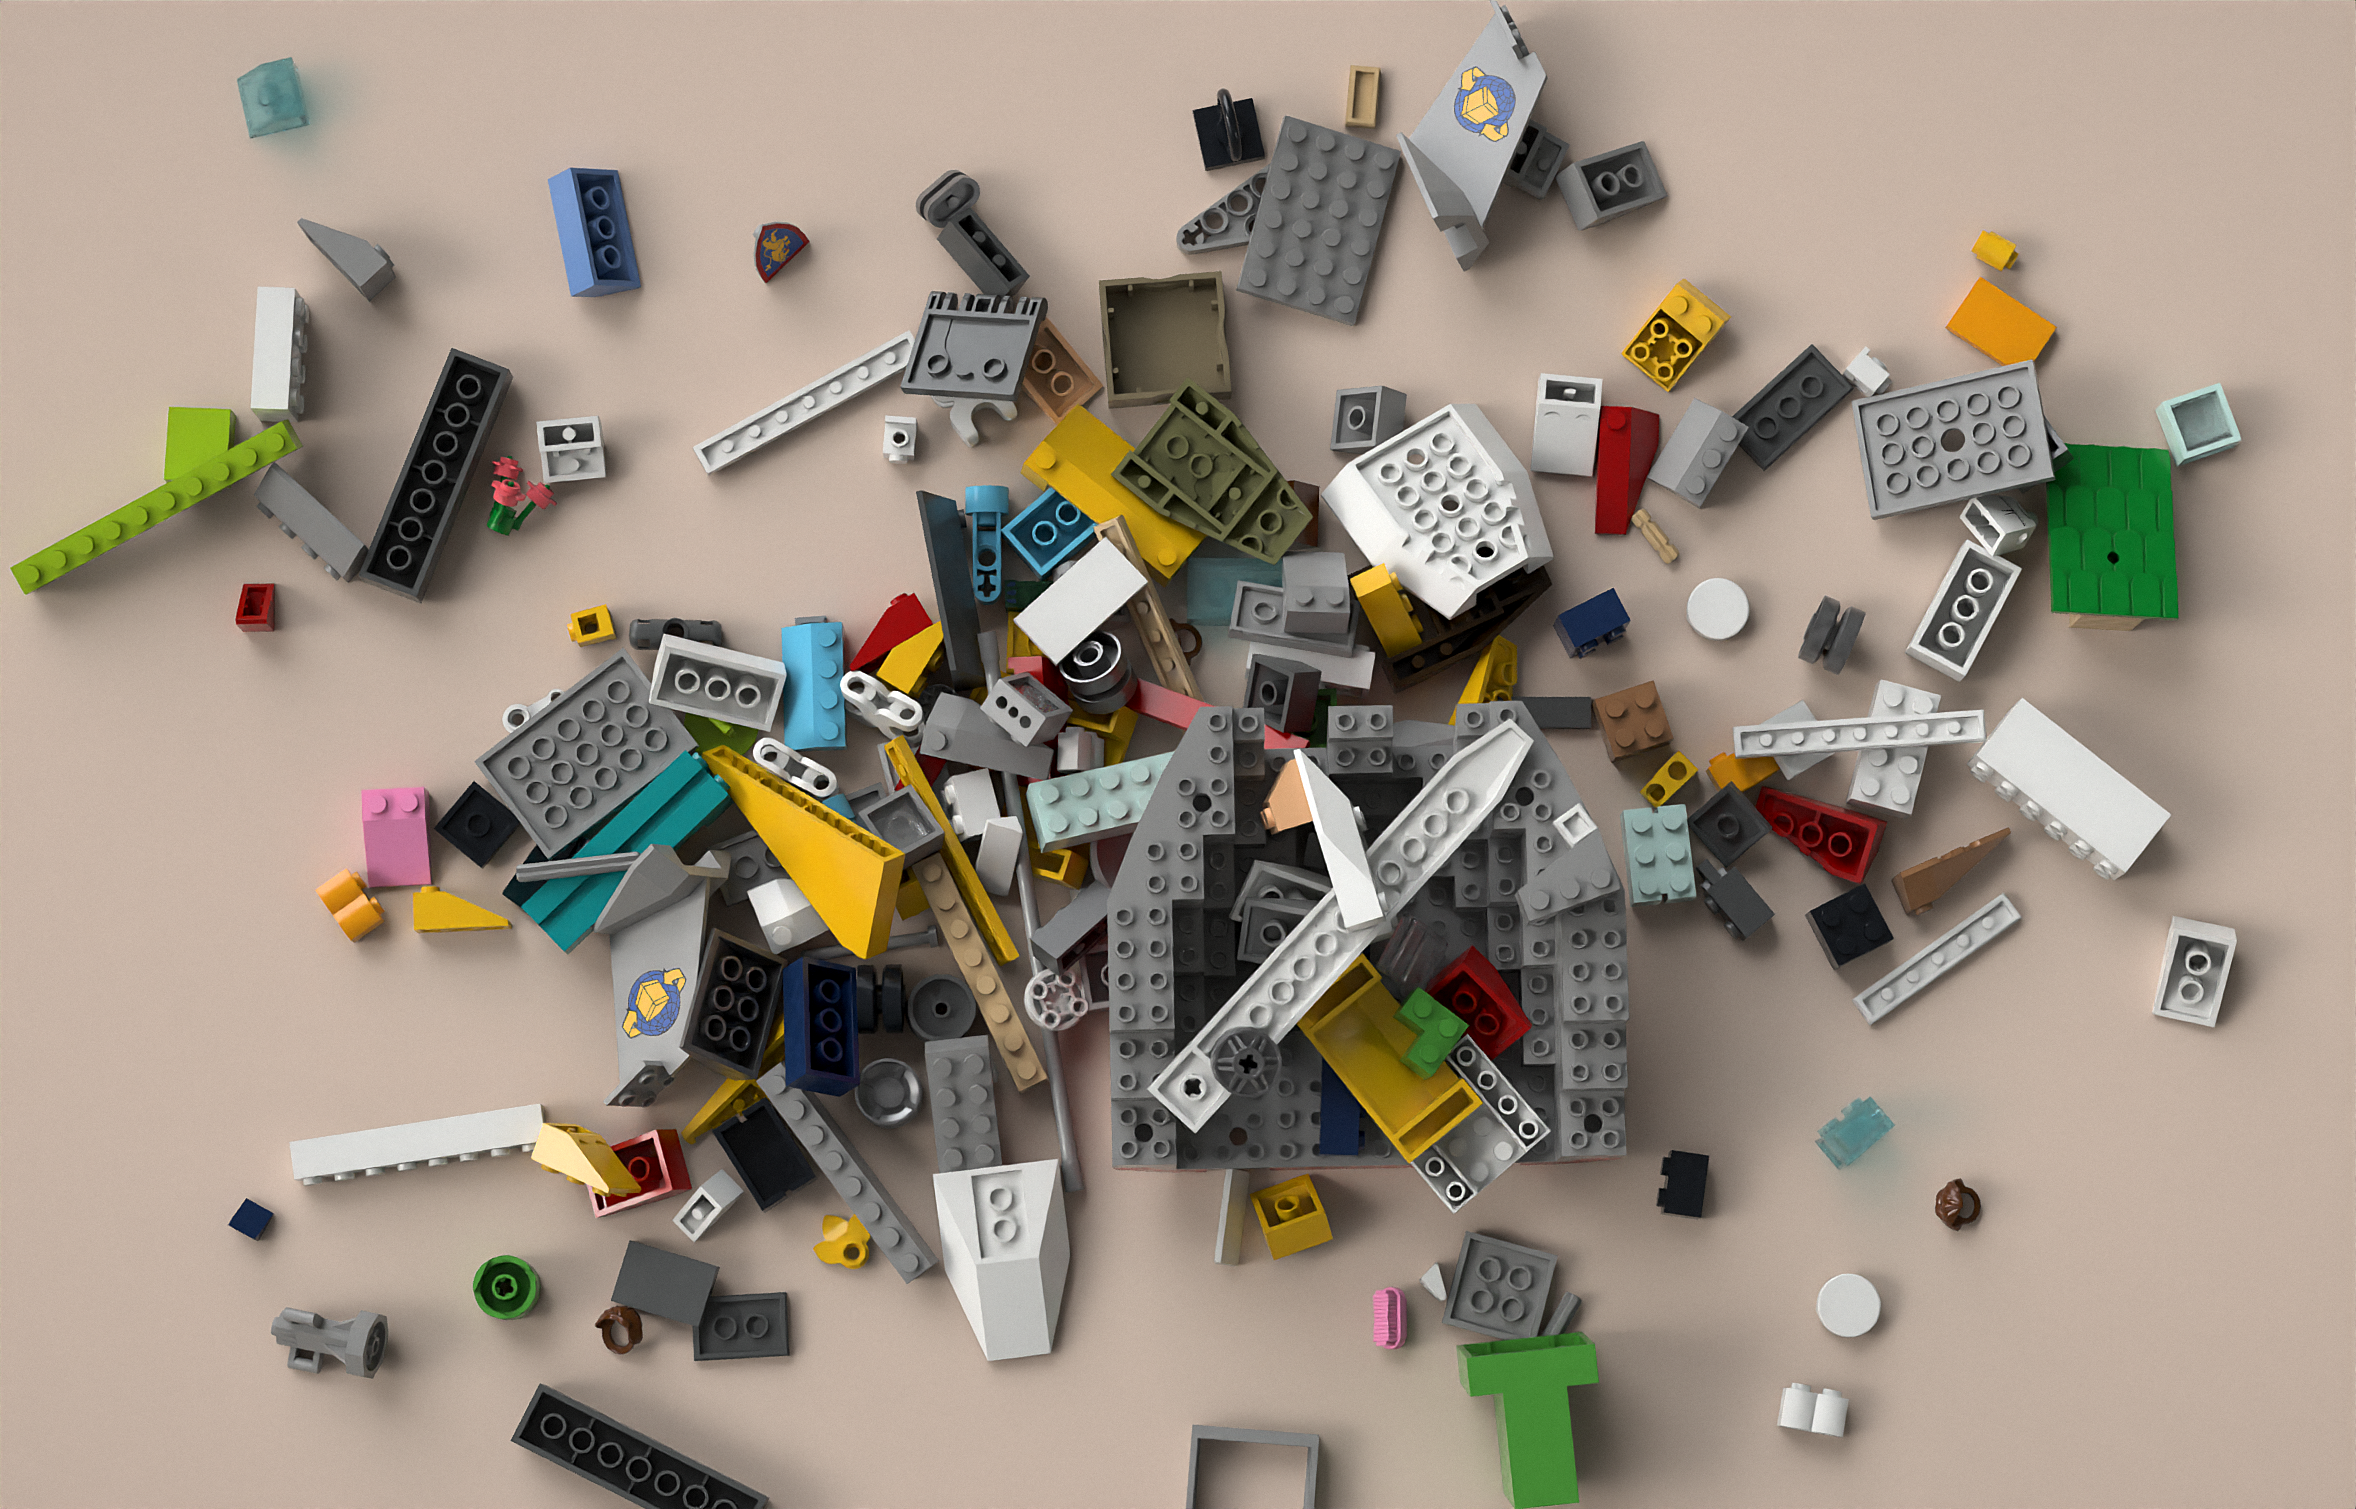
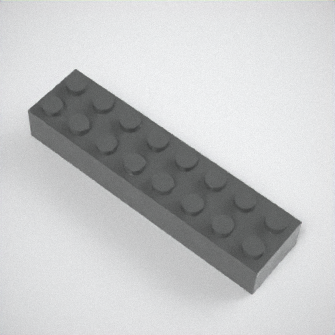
[358,348,513,603]
[510,1383,770,1509]

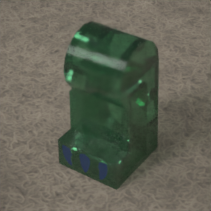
[1004,580,1054,613]

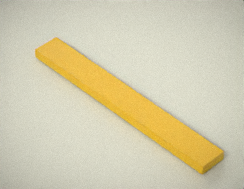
[884,735,1019,967]

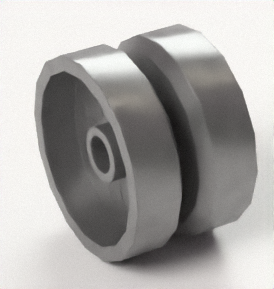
[1798,595,1865,675]

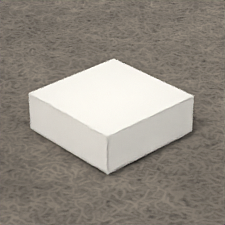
[1552,803,1598,849]

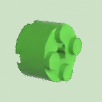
[473,1255,541,1320]

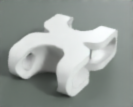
[931,396,1017,447]
[840,670,925,748]
[753,738,839,802]

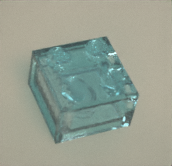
[1814,1096,1895,1170]

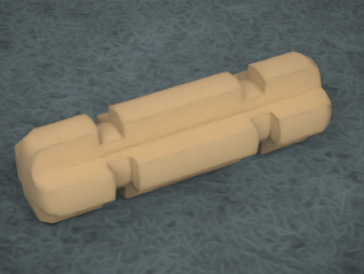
[1632,508,1679,564]

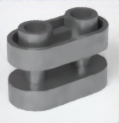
[916,170,980,228]

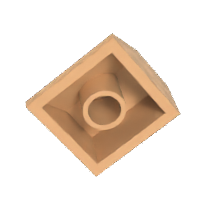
[1259,759,1313,835]

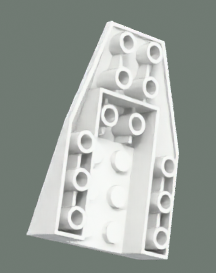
[933,1159,1070,1361]

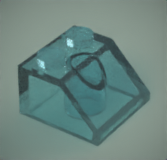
[237,57,310,139]

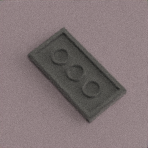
[1732,344,1854,471]

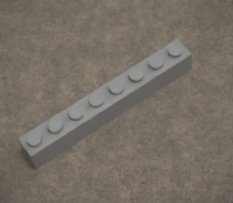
[756,1061,939,1284]

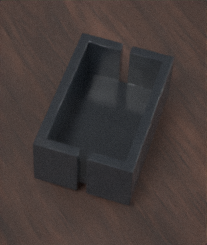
[712,1097,818,1213]

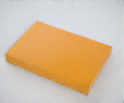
[1945,277,2057,366]

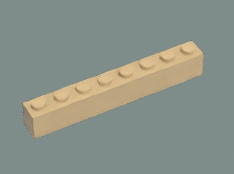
[911,852,1048,1094]

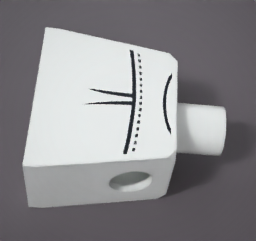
[1959,495,2038,556]

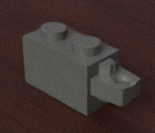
[1695,859,1775,941]

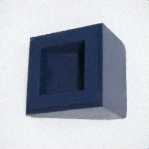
[228,1198,274,1241]

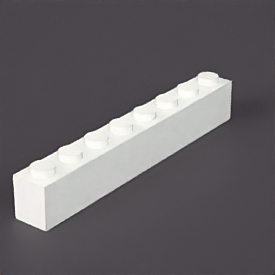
[289,1104,546,1186]

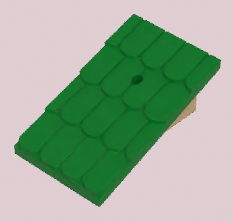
[2046,443,2179,631]

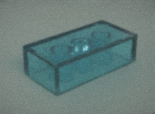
[1187,558,1283,626]

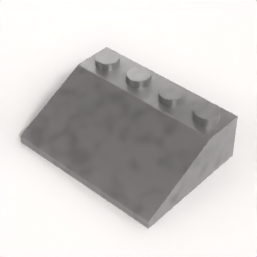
[679,928,788,1081]

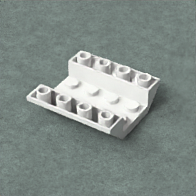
[1410,1034,1551,1214]

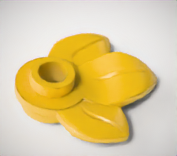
[813,1214,871,1269]

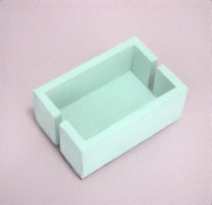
[1620,804,1696,907]

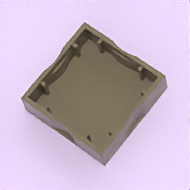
[1099,271,1232,409]

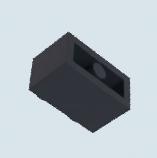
[1656,1150,1709,1220]

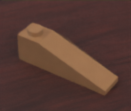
[1891,827,2011,915]

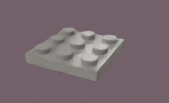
[1442,1231,1558,1340]

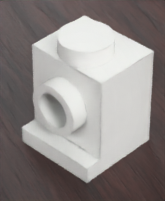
[1842,346,1893,397]
[883,415,918,464]

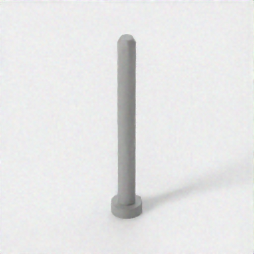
[800,925,939,960]

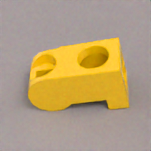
[1639,750,1699,808]

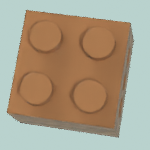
[1591,680,1674,763]

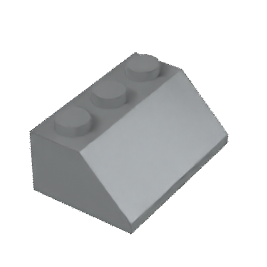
[1647,398,1749,509]

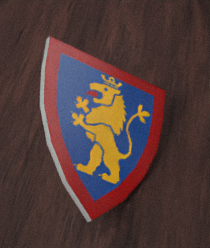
[753,222,810,283]

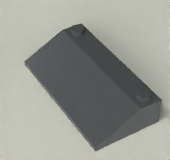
[916,490,987,692]

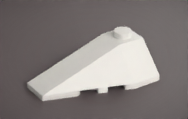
[747,878,829,954]

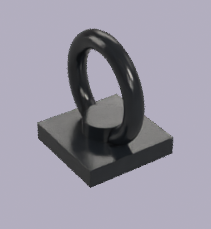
[1192,88,1265,171]

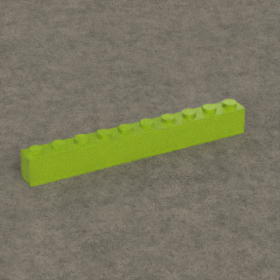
[10,419,303,595]

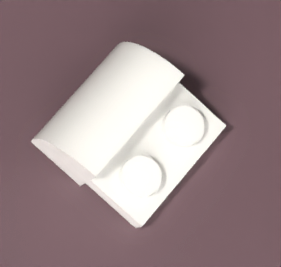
[536,416,607,483]

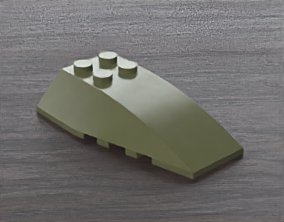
[1111,377,1313,566]

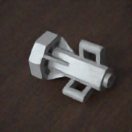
[271,1307,388,1379]

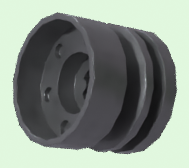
[1210,1026,1282,1098]

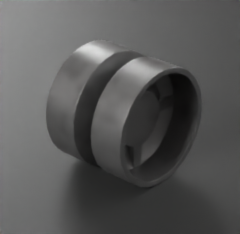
[1059,630,1137,714]
[855,1058,923,1129]

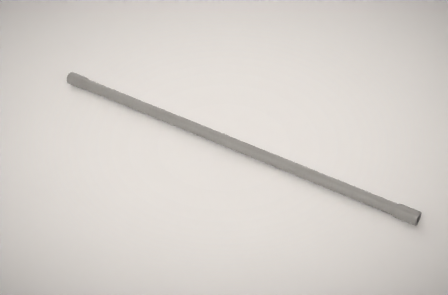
[977,631,1084,1192]

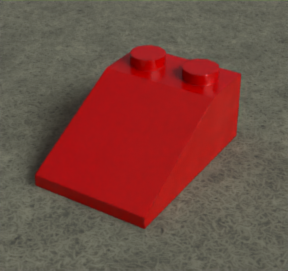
[849,593,933,675]
[1425,945,1532,1061]
[587,1129,692,1218]

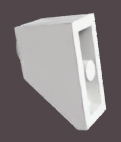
[672,1169,744,1242]

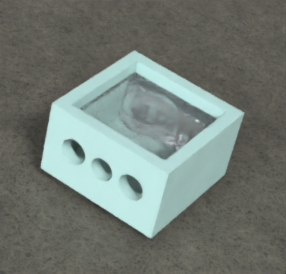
[2155,383,2242,467]

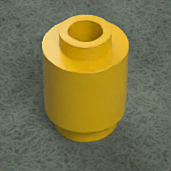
[1971,230,2019,272]

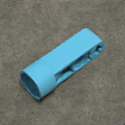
[965,485,1009,605]

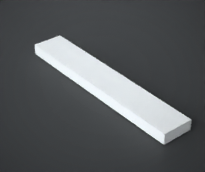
[1852,893,2022,1025]

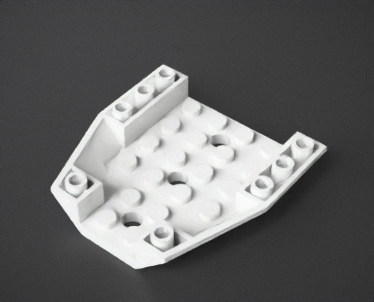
[1321,404,1554,620]

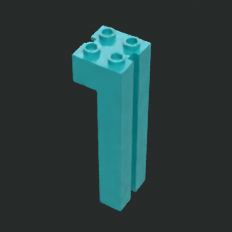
[521,750,734,955]

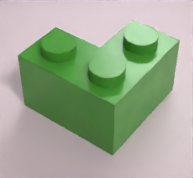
[1393,987,1469,1080]

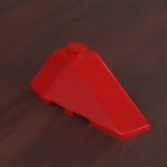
[1755,785,1887,884]

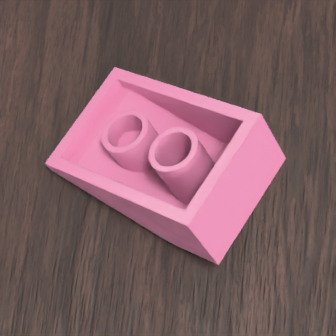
[361,787,432,888]

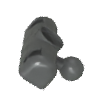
[629,618,722,650]

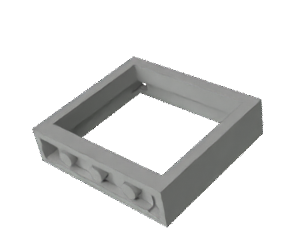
[1186,1425,1319,1509]

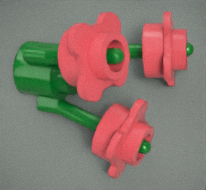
[487,456,557,536]

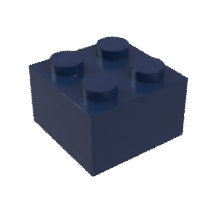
[1553,588,1631,659]

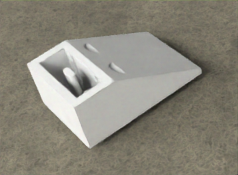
[1530,373,1603,477]

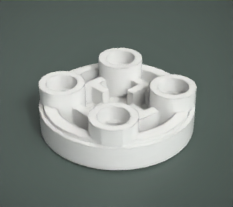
[1687,578,1749,641]
[1024,969,1088,1031]
[1816,1274,1881,1337]

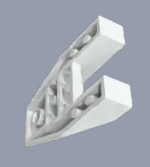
[1294,749,1399,944]

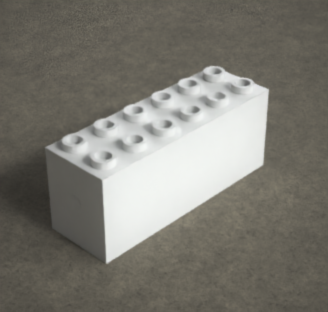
[1967,698,2171,880]

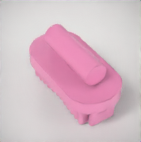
[1373,1287,1407,1350]

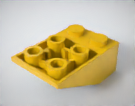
[1621,278,1731,392]
[876,620,946,699]
[531,1123,641,1197]

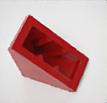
[235,583,275,632]

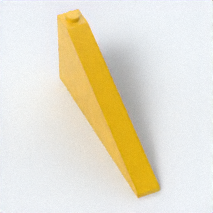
[702,745,905,960]

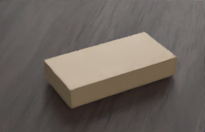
[1345,65,1381,129]

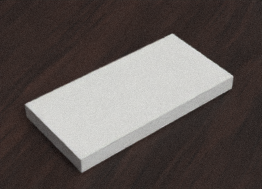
[1014,537,1148,666]

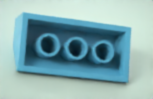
[781,622,847,752]

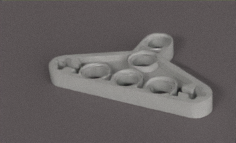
[1176,163,1271,255]

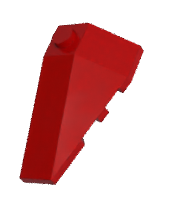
[1595,406,1659,535]

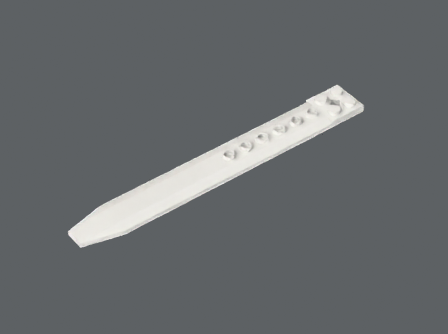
[1147,719,1534,1133]

